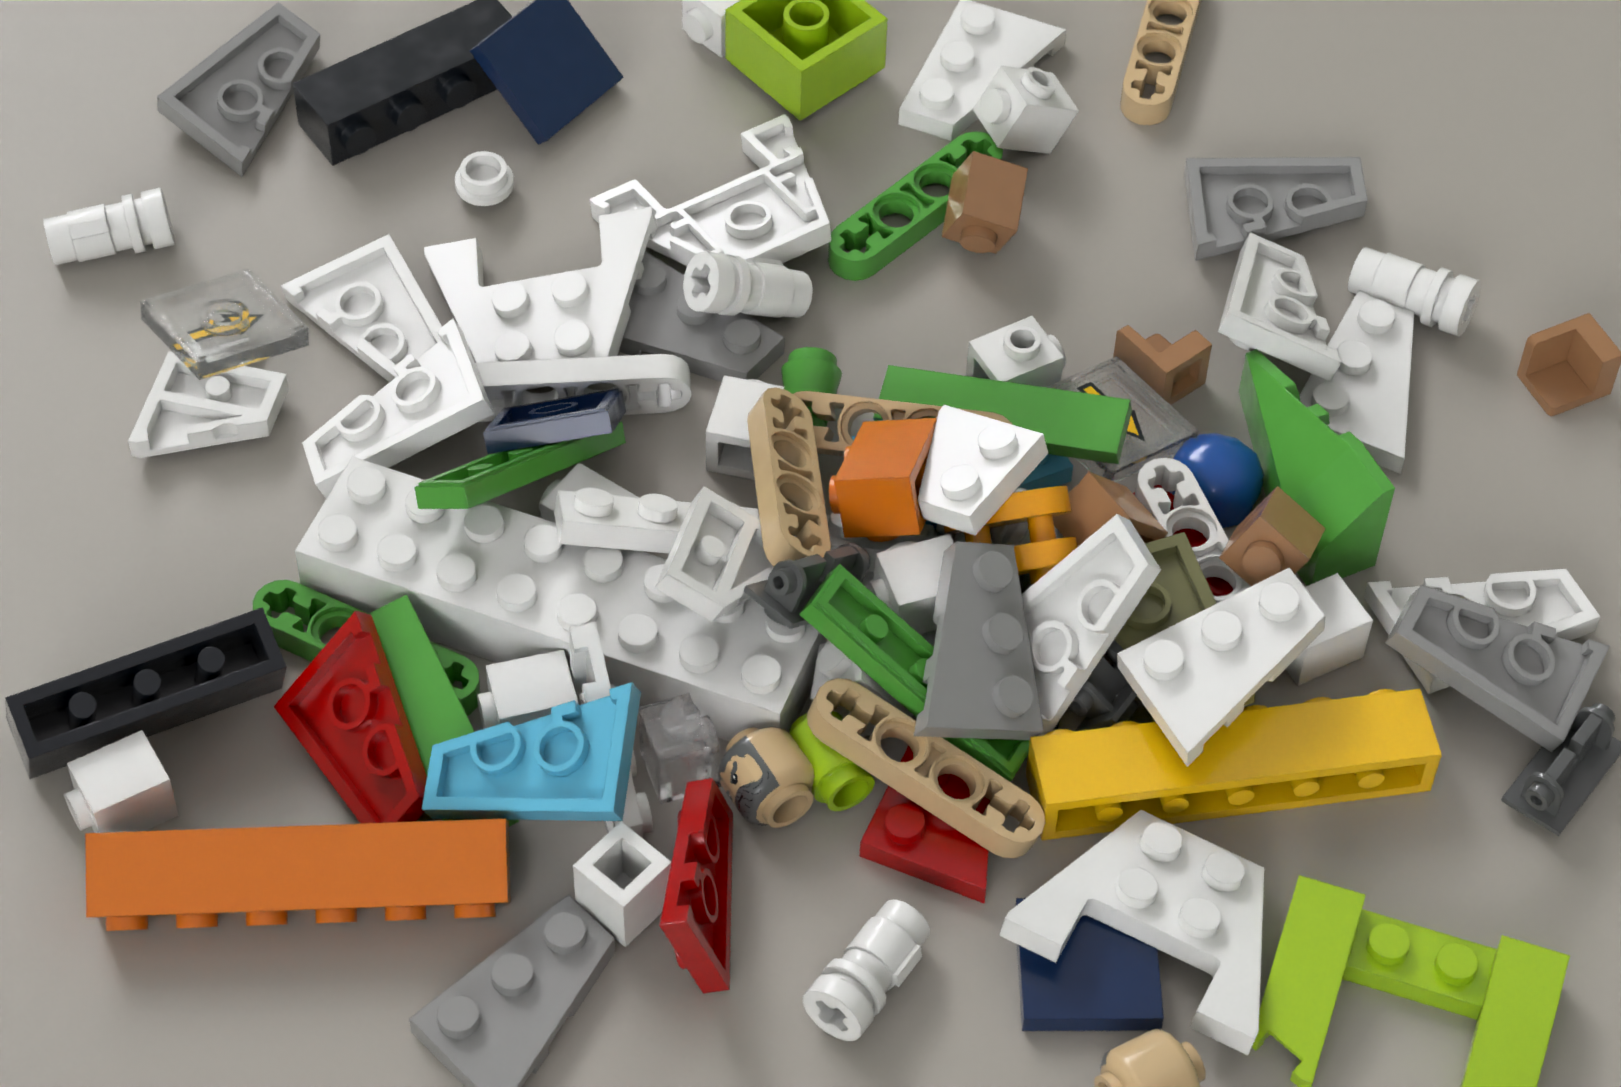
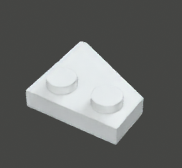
[128,351,289,458]

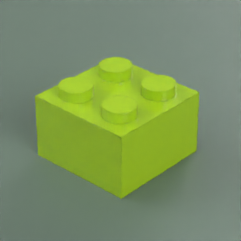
[725,0,888,121]

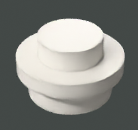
[455,151,514,206]

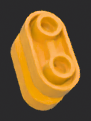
[943,486,1078,584]

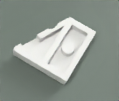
[917,405,1048,535]
[655,486,774,622]

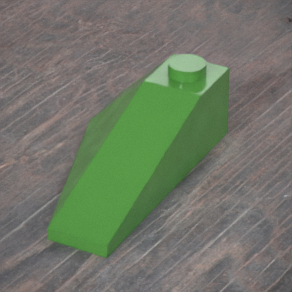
[1239,349,1395,586]

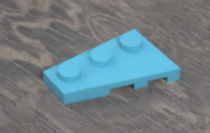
[422,682,641,821]

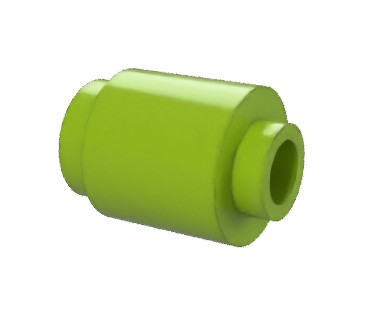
[790,711,875,811]

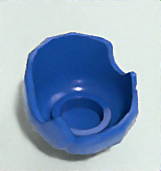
[1170,433,1265,528]

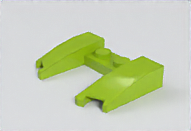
[1252,875,1570,1087]

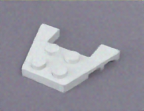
[590,114,831,266]
[424,207,657,392]
[999,810,1265,1056]

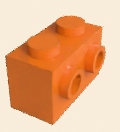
[829,418,937,542]

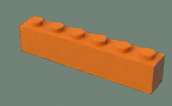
[85,819,511,931]

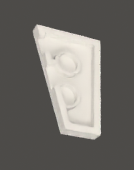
[899,0,1066,141]
[1218,232,1341,382]
[281,234,442,382]
[302,318,494,499]
[1022,514,1161,736]

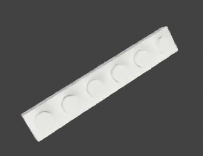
[554,488,938,572]

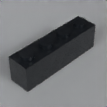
[292,0,512,166]
[5,607,287,779]

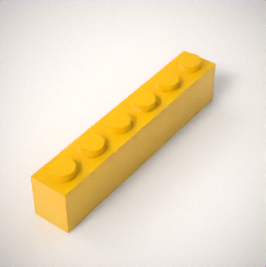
[1025,689,1442,841]

